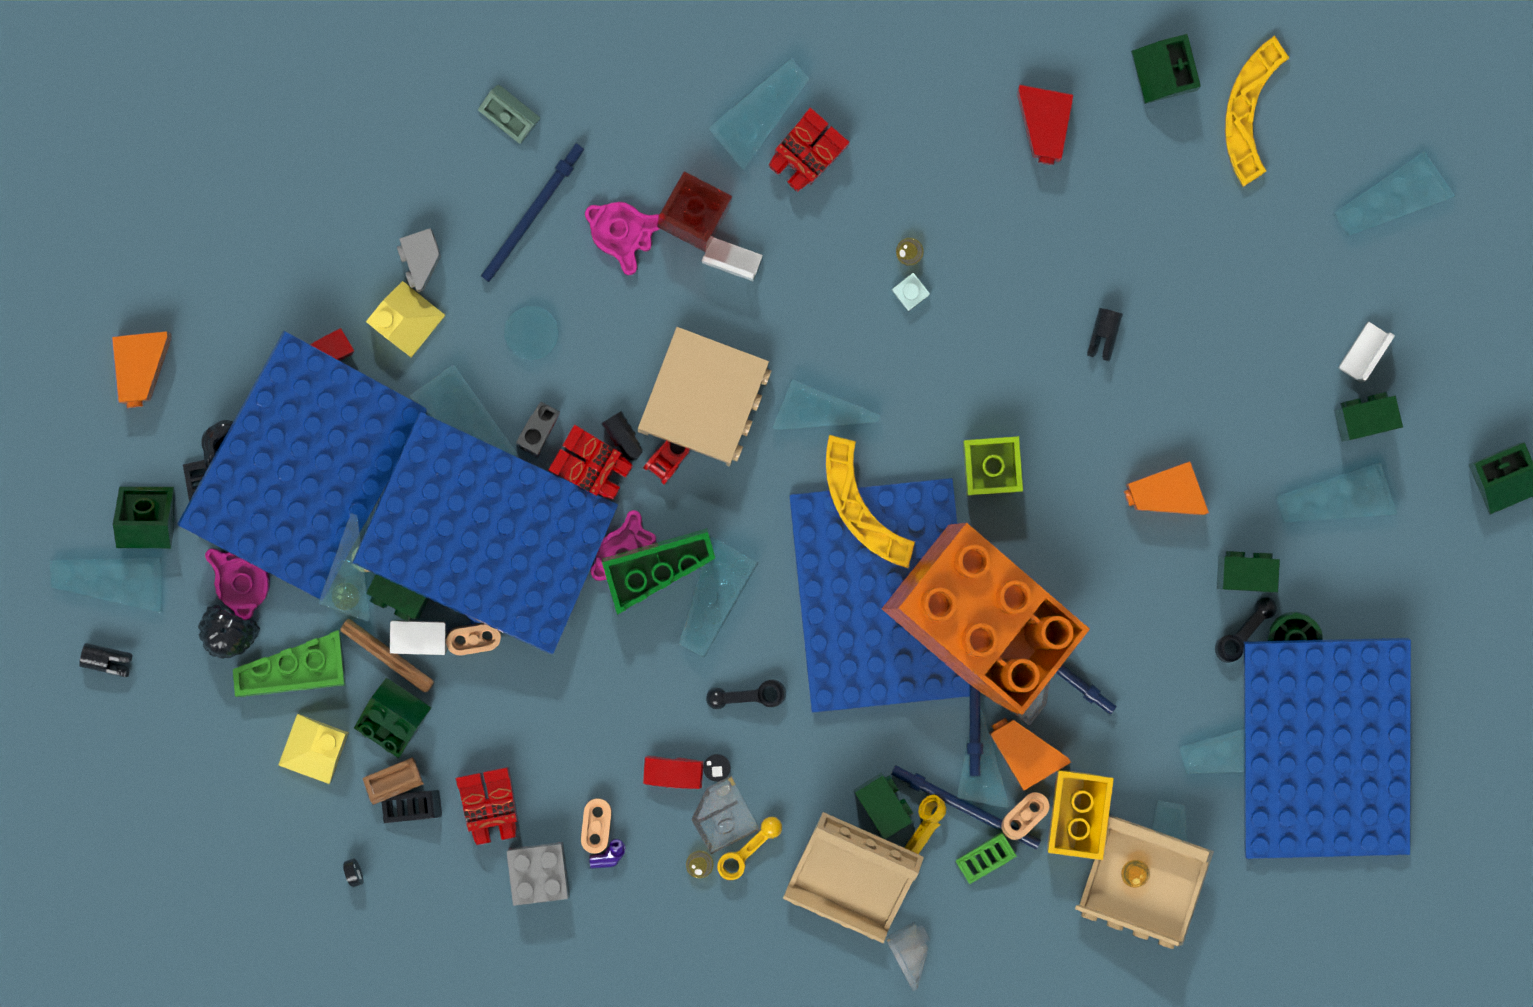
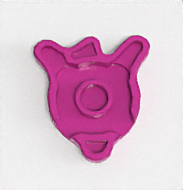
[585,202,665,275]
[590,510,656,581]
[205,548,270,620]

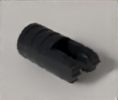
[1087,308,1123,361]
[602,411,643,461]
[79,643,133,677]

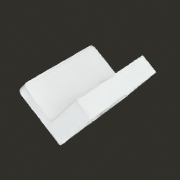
[702,237,763,281]
[1338,322,1395,383]
[390,620,447,655]

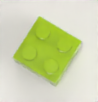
[963,436,1023,496]

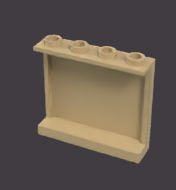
[638,327,772,467]
[783,812,924,943]
[1075,815,1214,949]

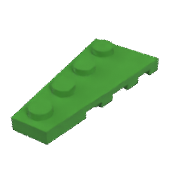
[233,630,345,697]

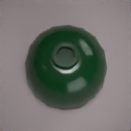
[1267,611,1323,641]

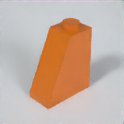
[112,331,171,408]
[1124,461,1209,515]
[989,717,1071,790]

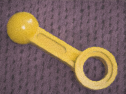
[903,795,946,854]
[717,817,782,880]

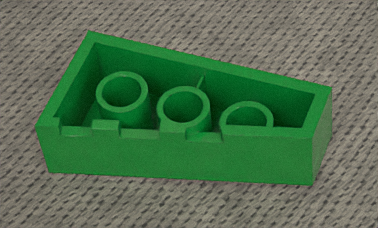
[602,528,716,615]

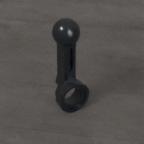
[1215,597,1277,663]
[706,679,786,709]

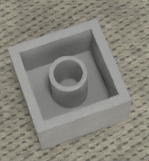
[507,842,569,906]

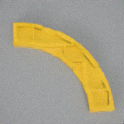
[1225,35,1289,187]
[826,435,915,568]

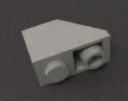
[397,228,441,292]

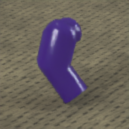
[589,839,626,868]

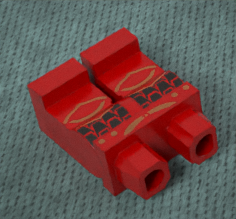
[768,107,850,192]
[549,424,633,500]
[455,767,518,845]

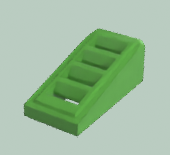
[955,832,1017,884]

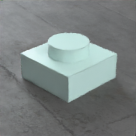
[892,273,930,311]

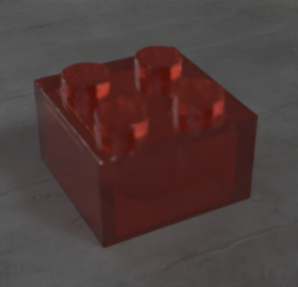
[657,171,733,252]

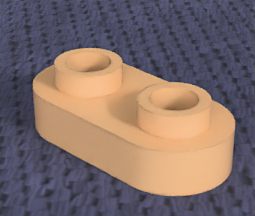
[446,623,501,655]
[1001,792,1049,840]
[581,798,612,854]

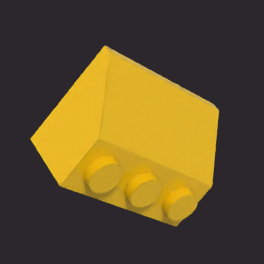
[1047,770,1114,860]

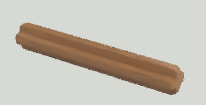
[340,619,434,692]

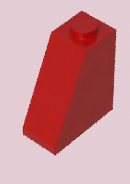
[1017,85,1073,165]

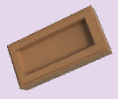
[363,757,423,805]

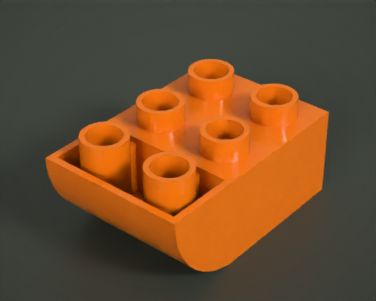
[882,523,1090,715]

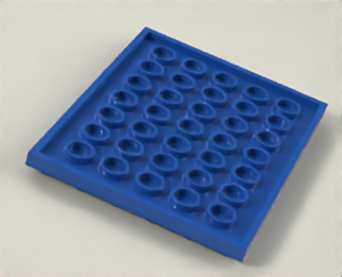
[177,331,428,601]
[352,412,618,654]
[789,478,970,712]
[1244,638,1411,859]

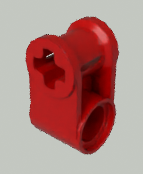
[643,440,691,485]

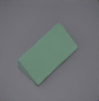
[478,85,540,144]

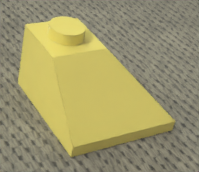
[366,281,446,358]
[278,714,349,784]

